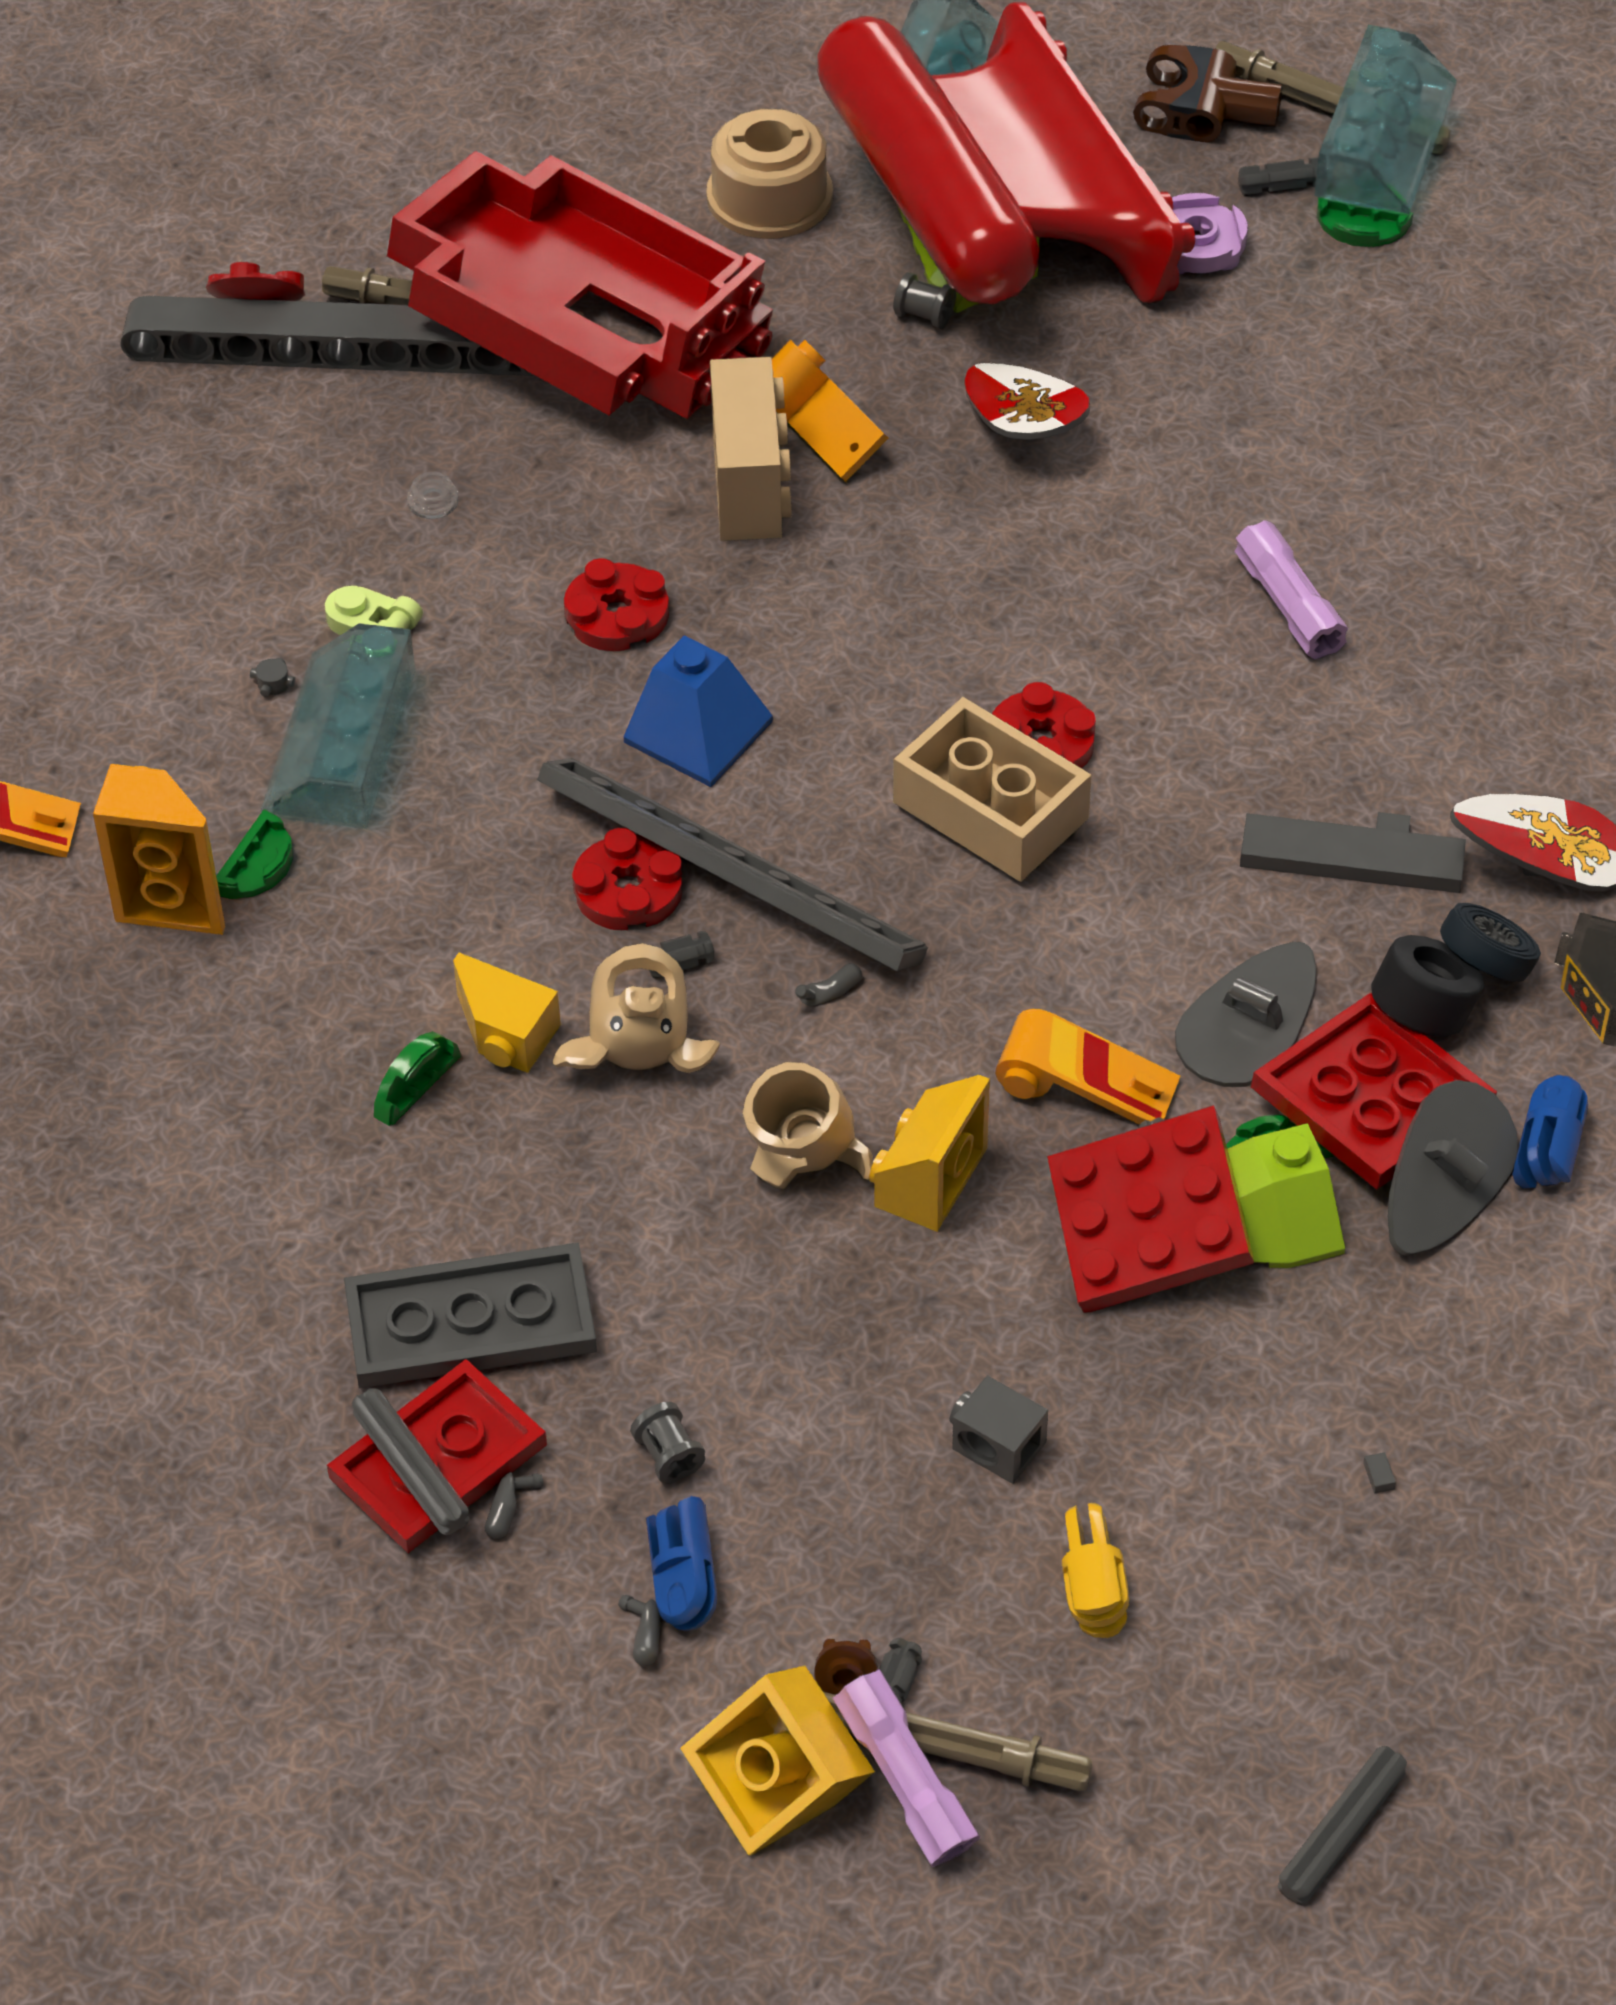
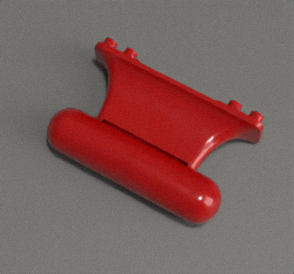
[817,2,1195,304]

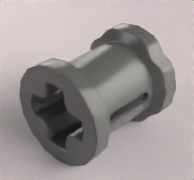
[893,272,957,329]
[630,1402,706,1484]

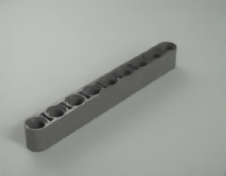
[120,296,535,376]

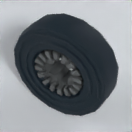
[1440,902,1541,982]

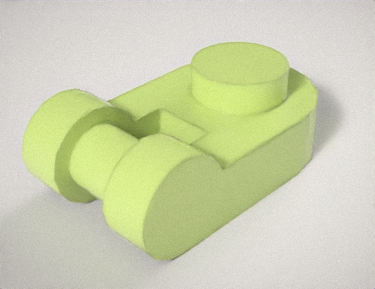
[325,586,423,654]

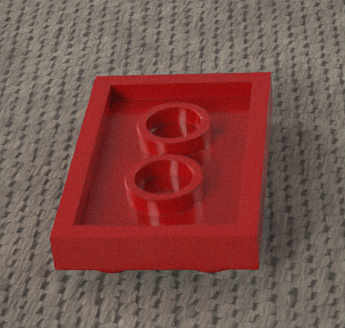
[327,1359,547,1553]

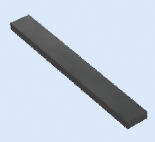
[537,758,928,971]

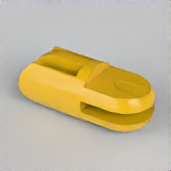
[1062,1503,1129,1638]

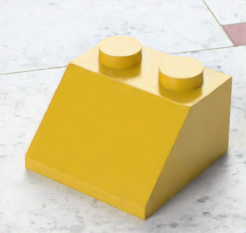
[869,1075,990,1232]
[680,1666,875,1856]

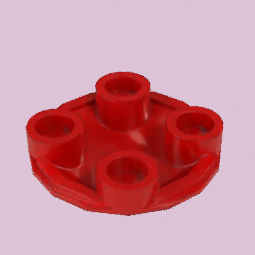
[206,262,305,301]

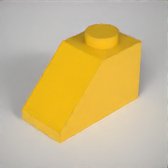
[453,953,561,1073]

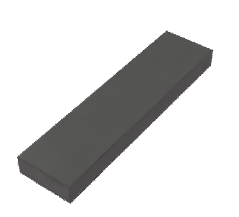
[1240,813,1466,893]

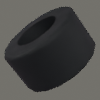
[1371,935,1484,1037]

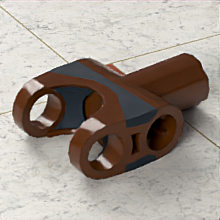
[1133,45,1283,143]

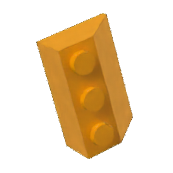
[93,764,225,935]

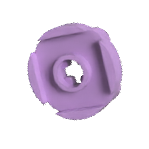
[1172,193,1247,274]

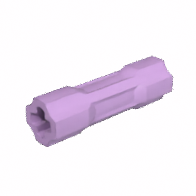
[1235,520,1348,659]
[833,1670,980,1867]

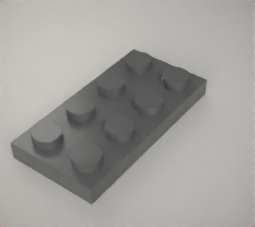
[344,1242,597,1388]

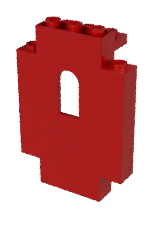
[387,150,773,419]

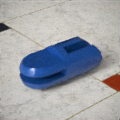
[1512,1075,1588,1188]
[646,1496,717,1631]

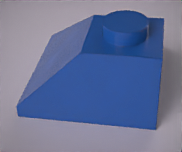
[623,635,773,787]

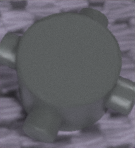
[250,658,296,697]

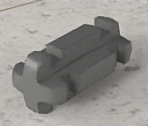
[649,931,714,978]
[879,1638,922,1703]

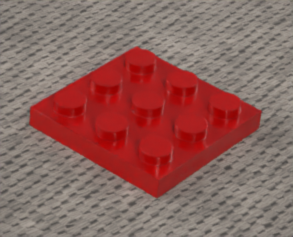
[1250,992,1497,1190]
[1047,1105,1254,1313]

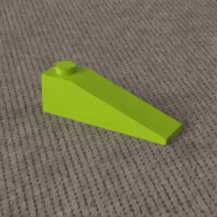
[1227,1123,1345,1268]

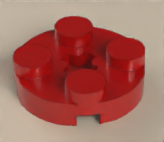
[564,558,669,651]
[992,682,1096,769]
[572,828,682,930]

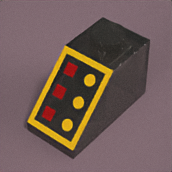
[1555,912,1616,1046]

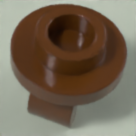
[814,1639,878,1695]

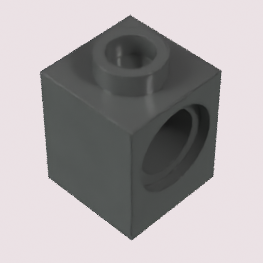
[949,1375,1048,1484]

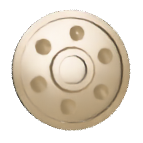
[707,109,833,239]

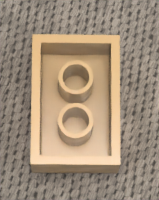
[710,357,791,541]
[893,697,1091,882]

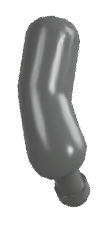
[795,963,863,1007]
[484,1472,543,1539]
[618,1595,661,1666]

